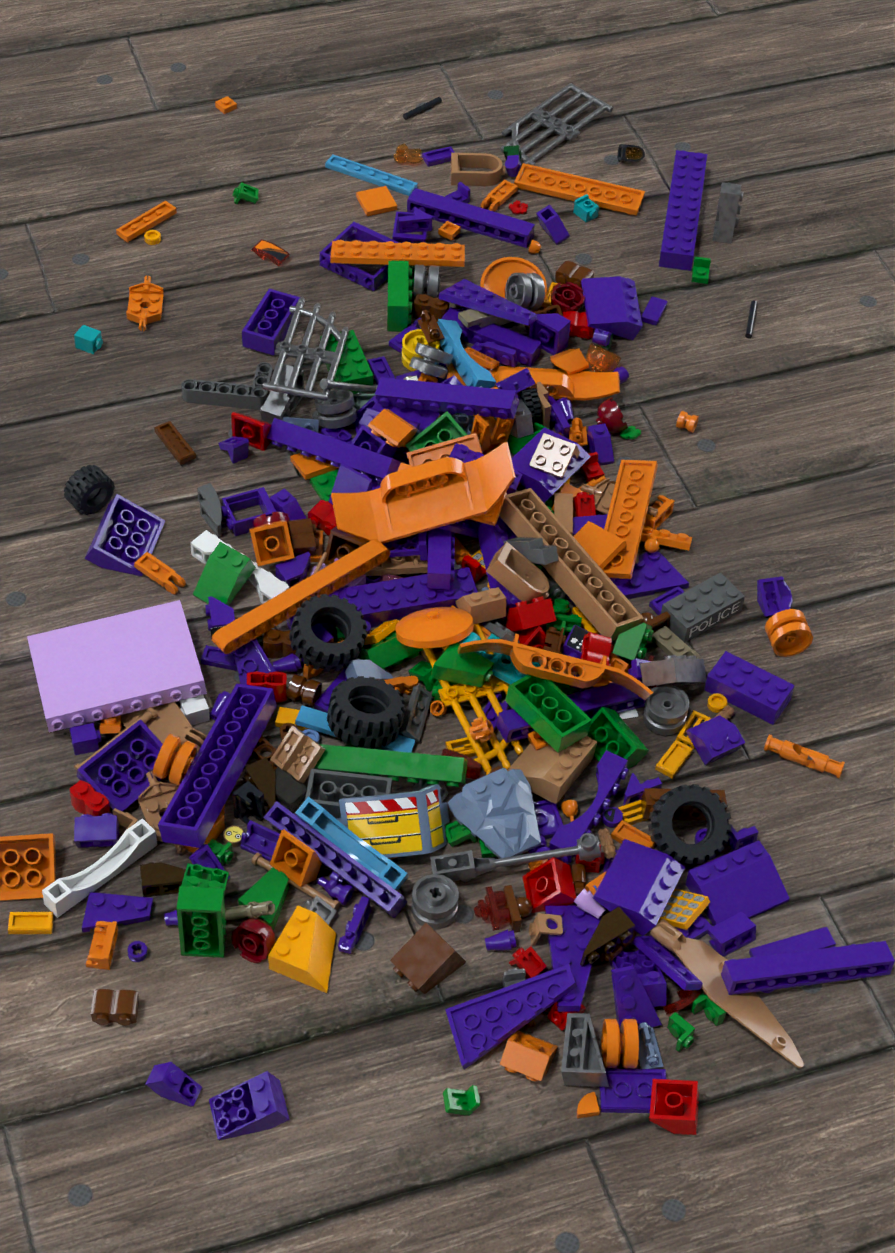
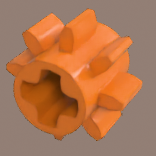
[469,717,494,743]

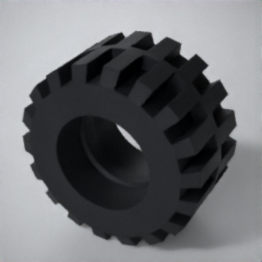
[64,465,115,515]

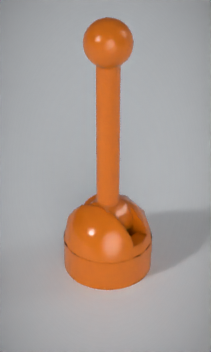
[561,800,578,822]

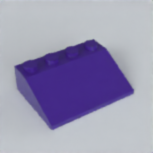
[581,276,643,340]
[511,427,591,503]
[85,494,165,577]
[76,719,169,812]
[592,839,685,936]
[685,840,790,925]

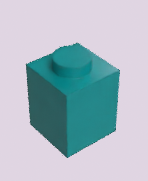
[74,325,103,354]

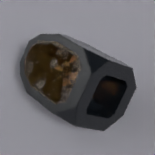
[617,144,645,162]

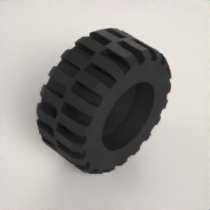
[289,594,367,672]
[327,676,406,749]
[648,784,732,865]

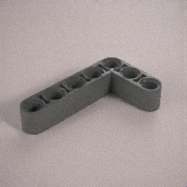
[181,362,273,410]

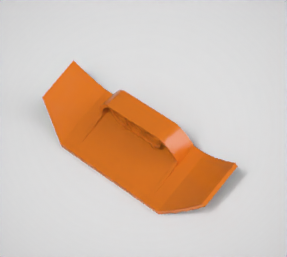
[447,362,620,403]
[331,442,515,544]
[457,634,654,700]

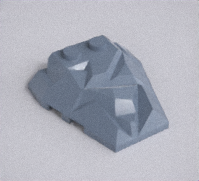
[448,768,541,858]

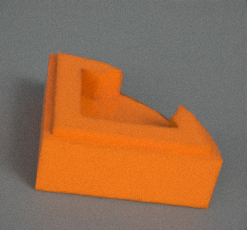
[577,1092,600,1118]

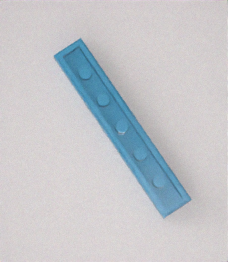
[325,154,418,196]
[295,705,416,753]

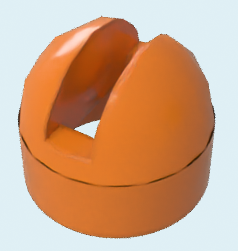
[528,240,541,254]
[430,700,447,716]

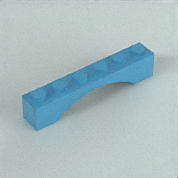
[437,319,496,388]
[295,796,409,891]

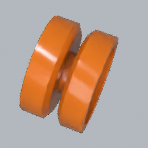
[765,609,813,657]
[152,734,197,786]
[601,1019,639,1068]

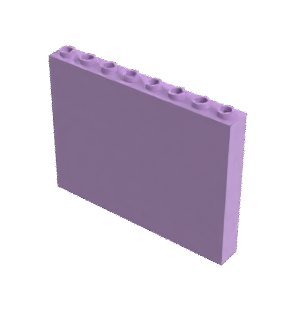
[27,600,207,732]

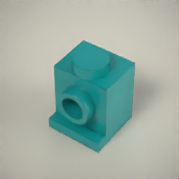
[573,194,599,222]

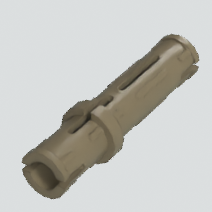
[225,901,275,921]

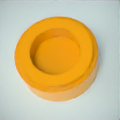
[144,230,161,245]
[707,693,727,713]

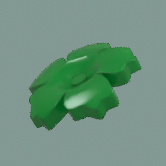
[620,426,641,439]

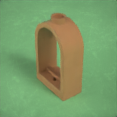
[451,153,505,186]
[486,542,549,604]

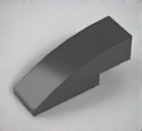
[197,483,222,538]
[503,537,558,565]

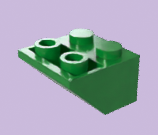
[612,623,654,660]
[181,863,229,894]

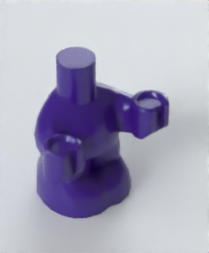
[317,872,355,905]

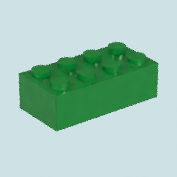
[387,261,412,332]
[320,330,373,394]
[505,675,592,753]
[177,886,227,958]

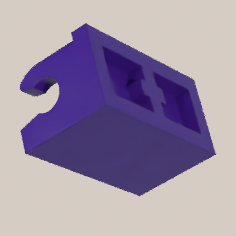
[496,368,536,393]
[240,820,280,862]
[707,911,756,957]

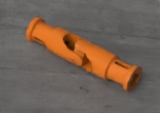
[764,734,845,778]

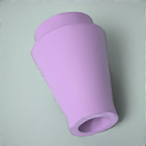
[573,889,606,919]

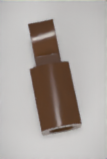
[571,864,586,898]

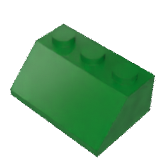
[357,630,423,671]
[588,707,649,769]

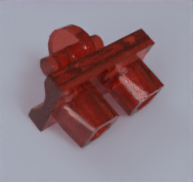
[474,886,510,931]

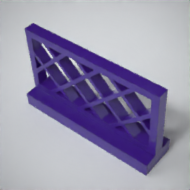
[383,531,428,560]

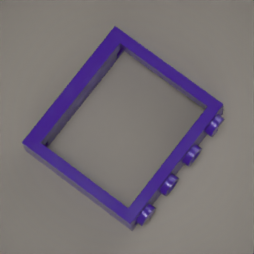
[320,222,399,291]

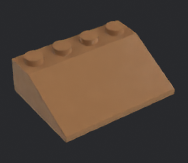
[507,736,597,804]

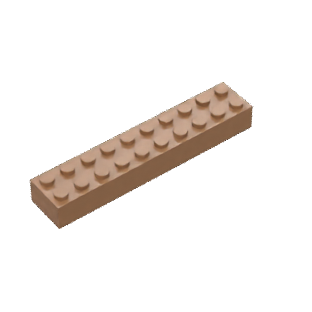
[499,488,644,641]

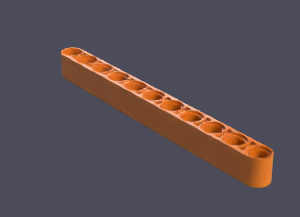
[212,539,390,654]

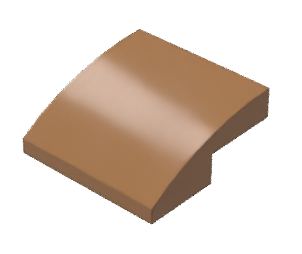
[536,382,551,428]
[270,726,326,783]

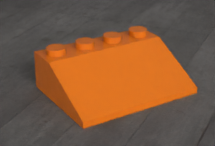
[0,833,56,901]

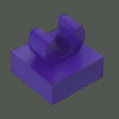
[628,658,651,681]

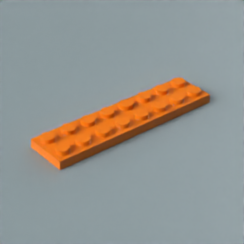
[514,163,645,216]
[330,240,465,267]
[603,460,658,579]

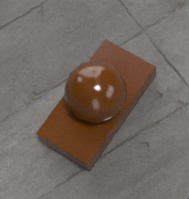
[641,611,671,633]
[502,885,532,933]

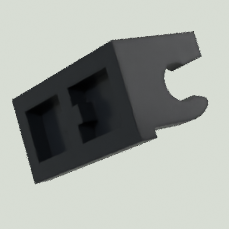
[233,781,265,825]

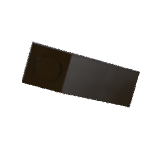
[140,862,186,897]

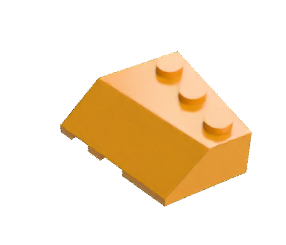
[268,906,336,993]

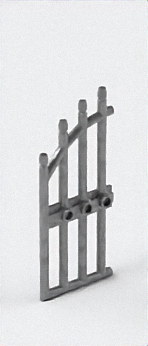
[500,83,613,166]
[262,297,349,401]

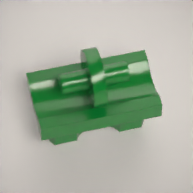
[545,613,582,635]

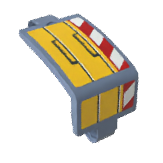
[336,784,450,858]

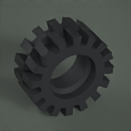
[520,388,541,421]

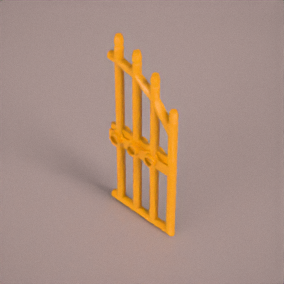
[423,624,523,775]

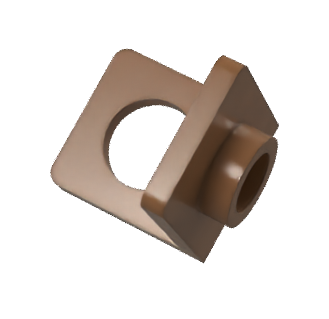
[113,808,138,835]
[529,913,563,946]

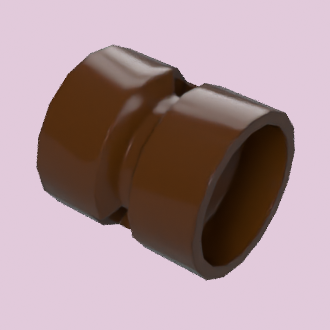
[287,674,322,707]

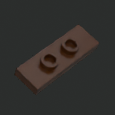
[154,421,196,465]

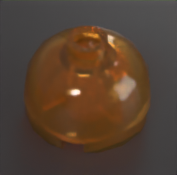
[586,343,621,372]

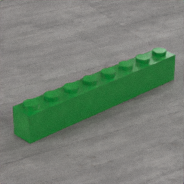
[313,744,468,787]

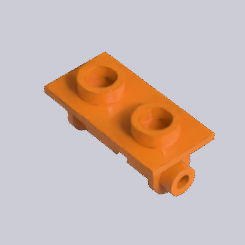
[569,418,588,447]

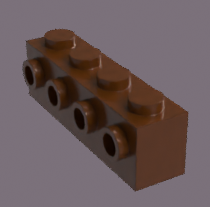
[641,788,727,820]

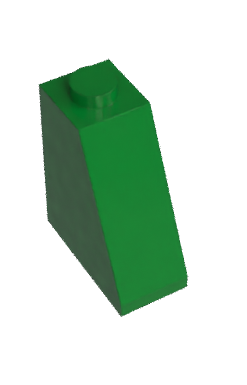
[431,642,494,687]
[238,868,289,931]

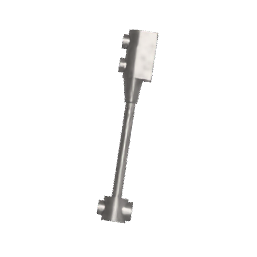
[430,833,601,882]

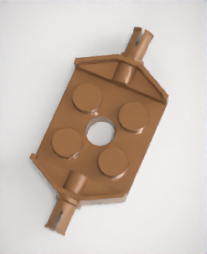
[581,478,658,517]
[138,771,186,854]

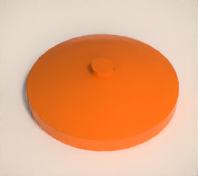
[480,257,547,312]
[395,607,474,648]

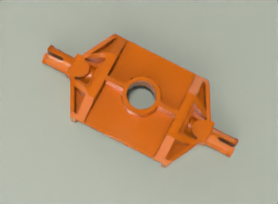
[126,276,164,331]

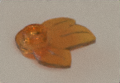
[393,144,423,164]

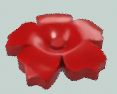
[509,200,528,214]

